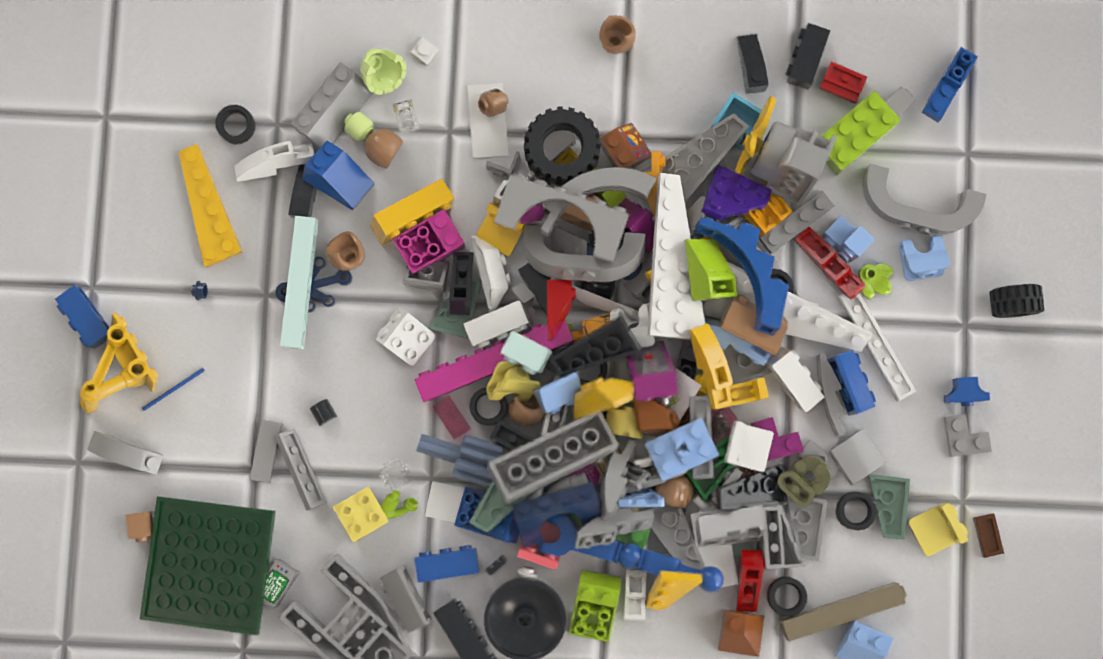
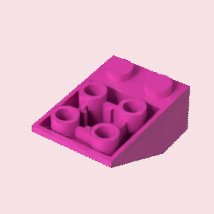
[392,209,465,274]

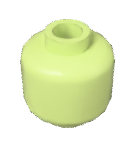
[344,112,374,142]

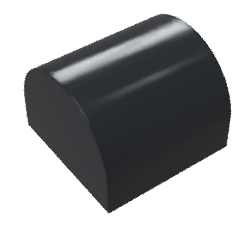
[310,399,338,426]

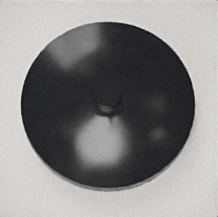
[484,578,566,659]

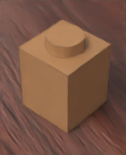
[126,511,153,542]

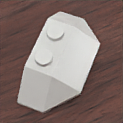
[471,235,512,313]

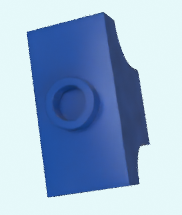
[944,377,990,406]

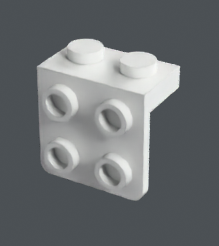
[376,308,435,366]

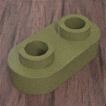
[778,470,814,506]

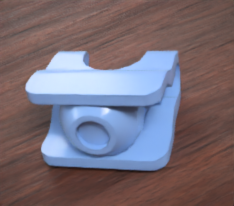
[899,235,950,281]

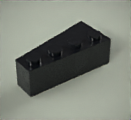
[549,314,642,376]

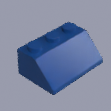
[827,350,876,416]

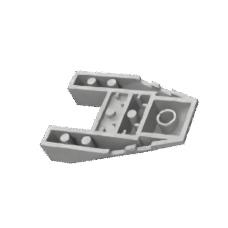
[279,554,413,659]

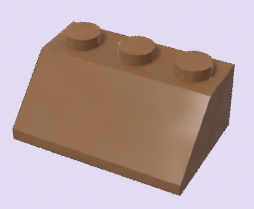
[721,295,788,356]

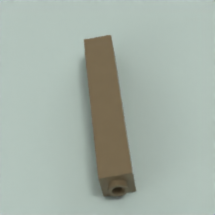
[779,582,907,642]

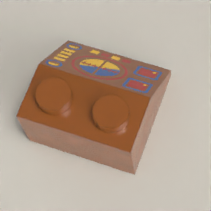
[599,123,651,169]

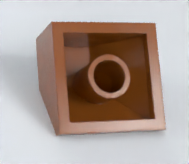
[632,391,679,438]
[718,609,764,657]

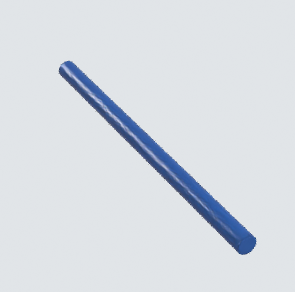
[142,368,205,411]

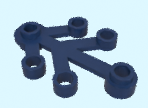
[275,256,353,313]

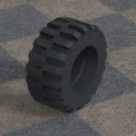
[524,106,601,187]

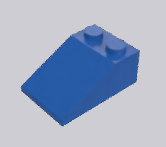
[302,140,374,211]

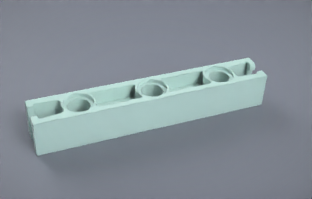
[280,216,319,350]

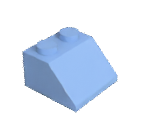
[533,372,581,415]
[835,620,893,659]

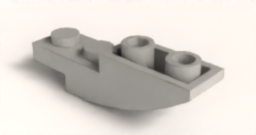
[600,439,637,521]
[575,507,654,549]

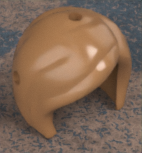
[599,15,636,54]
[365,129,403,169]
[325,231,365,271]
[508,394,545,427]
[655,474,693,508]

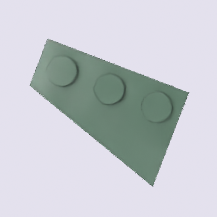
[869,474,910,540]

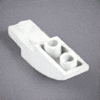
[234,141,314,182]

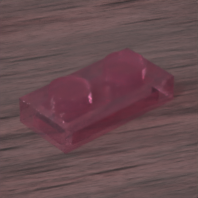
[432,395,471,440]

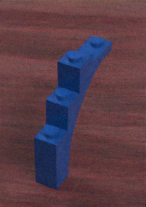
[694,217,789,336]

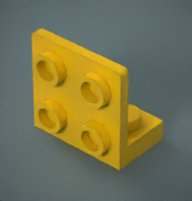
[476,203,528,256]

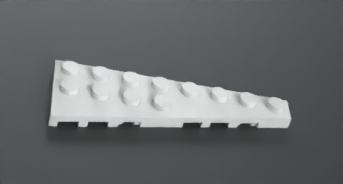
[648,173,705,340]
[702,262,872,352]

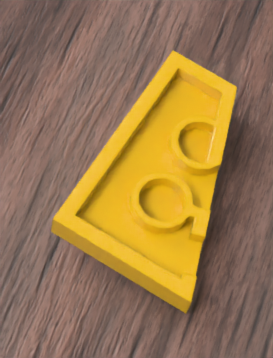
[645,571,702,610]

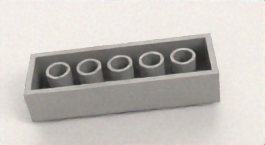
[487,412,619,505]

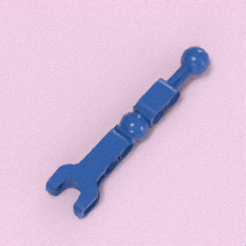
[537,514,724,593]

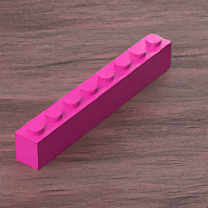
[414,319,575,402]

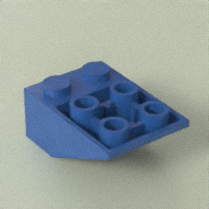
[454,486,520,544]

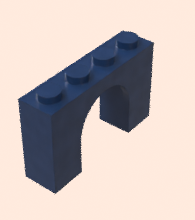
[512,482,601,547]

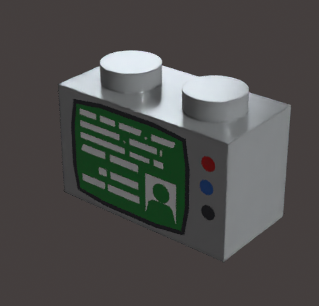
[264,559,300,609]

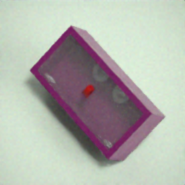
[625,341,678,406]

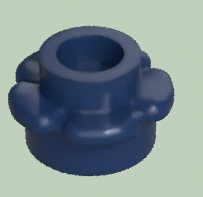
[191,281,208,300]

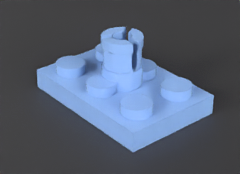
[645,418,719,482]

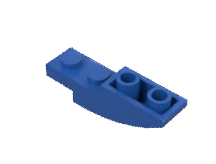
[921,47,978,123]

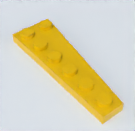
[178,144,243,268]

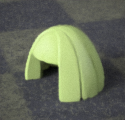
[360,48,406,95]

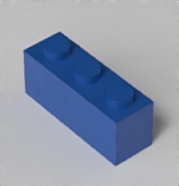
[55,285,110,349]
[414,545,480,583]

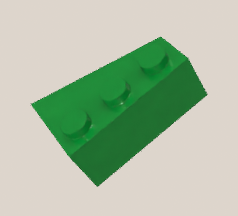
[685,433,733,501]

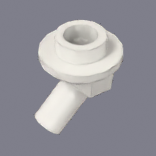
[692,495,717,513]
[518,566,538,579]

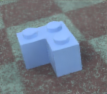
[821,216,875,263]

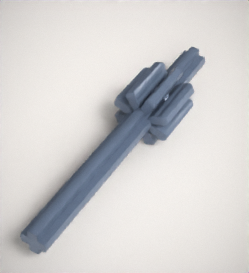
[416,434,601,510]

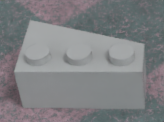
[695,505,767,547]
[757,506,806,569]

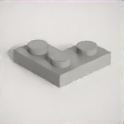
[944,414,992,457]

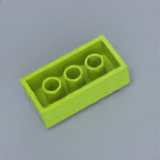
[821,91,901,175]

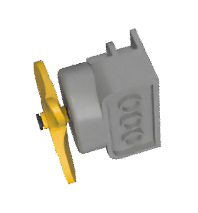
[734,96,837,205]

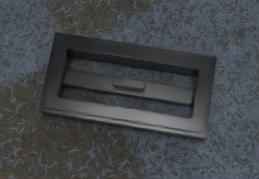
[486,554,507,576]

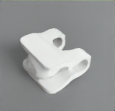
[610,303,657,347]

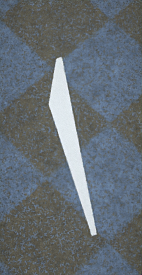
[551,277,639,321]

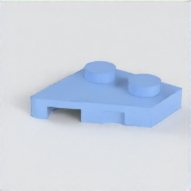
[616,487,664,508]

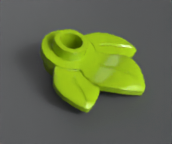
[858,263,894,300]

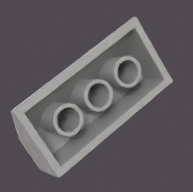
[291,62,373,148]

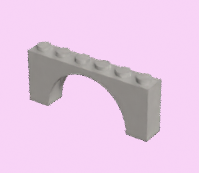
[494,173,629,263]

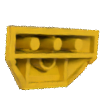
[573,378,634,419]

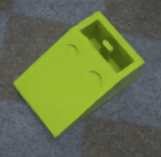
[685,239,738,301]
[569,569,621,642]

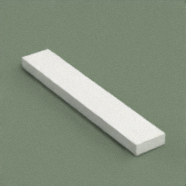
[837,293,916,401]

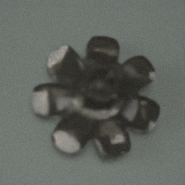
[711,413,730,439]

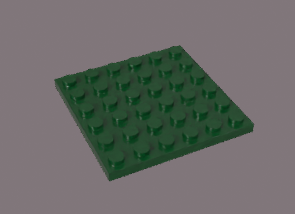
[140,496,276,636]

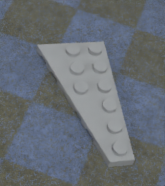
[641,113,750,203]

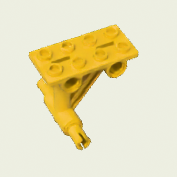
[79,312,158,413]

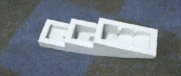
[624,543,647,621]

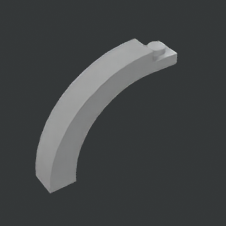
[540,167,657,237]

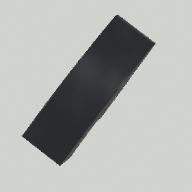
[288,164,317,218]

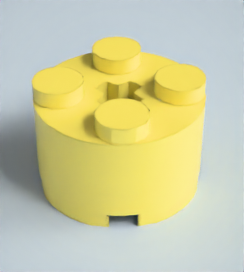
[605,406,644,439]

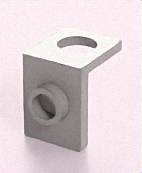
[486,151,520,178]

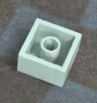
[501,330,553,375]

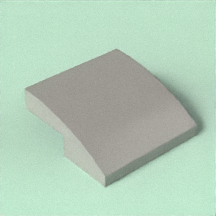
[829,428,886,485]

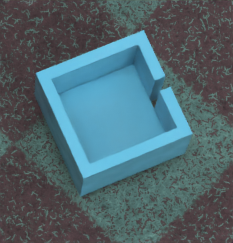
[711,92,762,151]

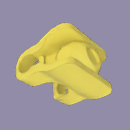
[486,361,541,403]

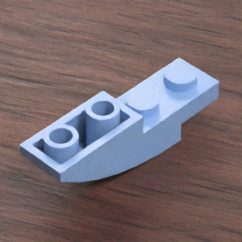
[704,319,772,366]

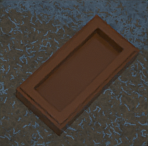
[973,513,1004,558]

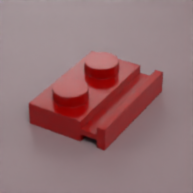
[819,61,867,104]

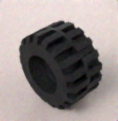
[989,284,1045,318]

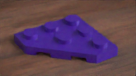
[701,164,772,220]

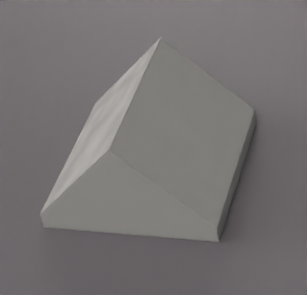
[403,261,449,292]

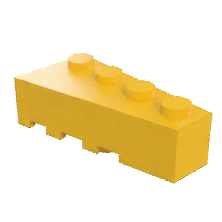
[370,178,455,246]

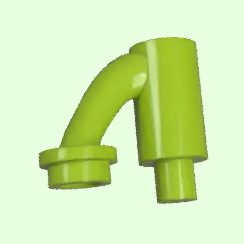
[380,490,418,519]

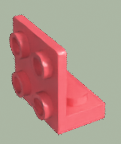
[517,522,560,570]

